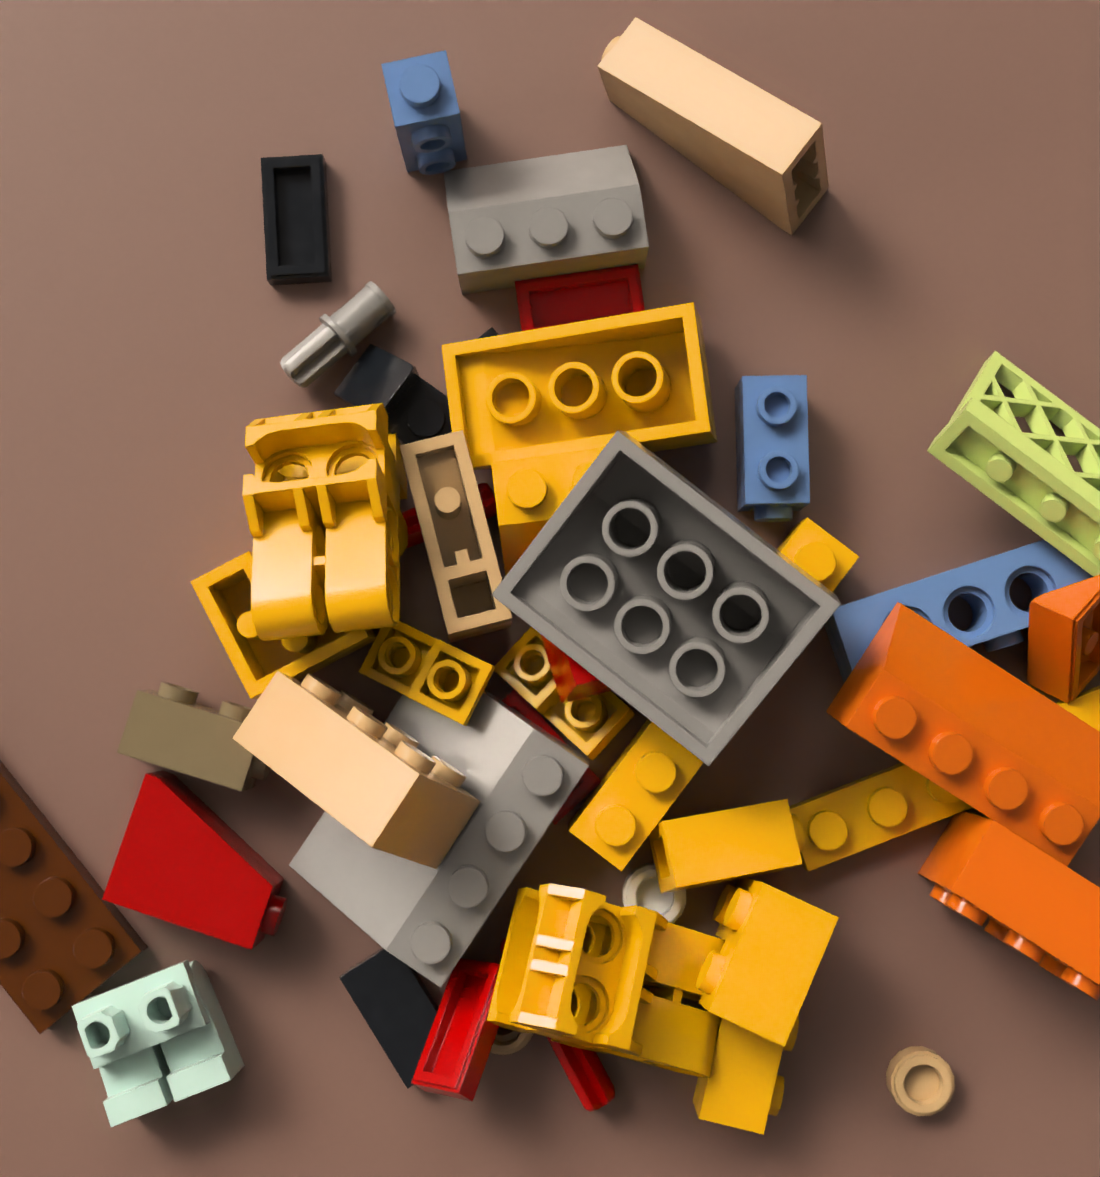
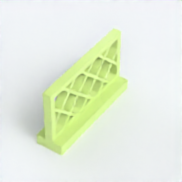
[927,351,1100,577]

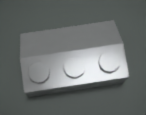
[444,145,649,295]

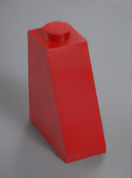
[102,770,288,950]

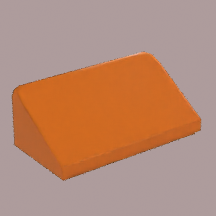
[1027,575,1100,704]

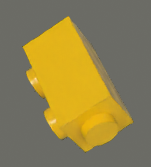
[649,799,805,894]
[693,1014,799,1135]

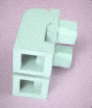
[71,960,245,1127]

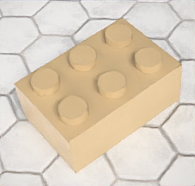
[232,670,481,869]

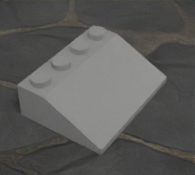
[492,430,841,766]
[289,689,589,988]

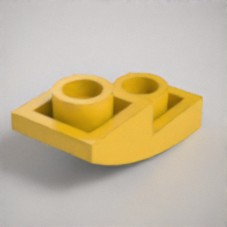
[359,621,495,726]
[494,627,635,761]

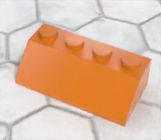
[826,602,1100,866]

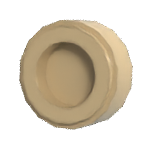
[886,1046,955,1116]

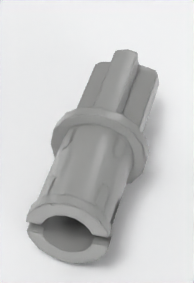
[280,281,396,388]

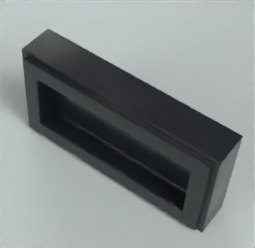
[261,154,332,286]
[339,948,438,1089]

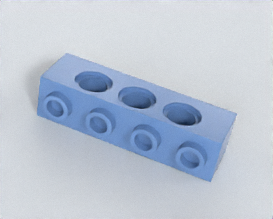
[824,540,1093,683]

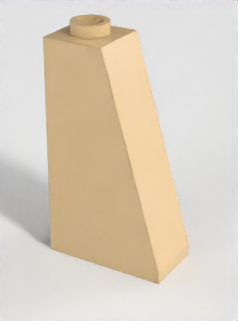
[597,17,829,235]

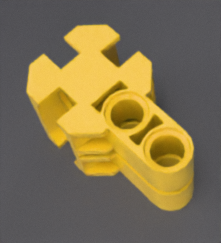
[242,403,408,641]
[487,883,725,1078]

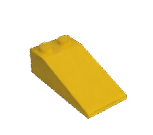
[441,302,717,470]

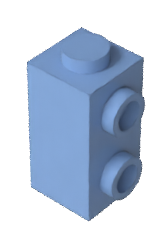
[381,50,467,175]
[735,375,810,522]

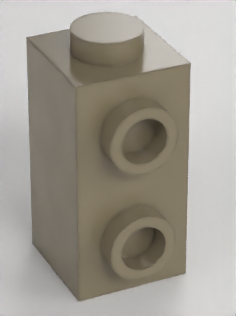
[117,682,271,792]

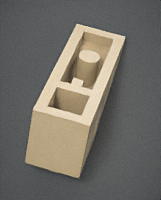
[400,430,512,643]

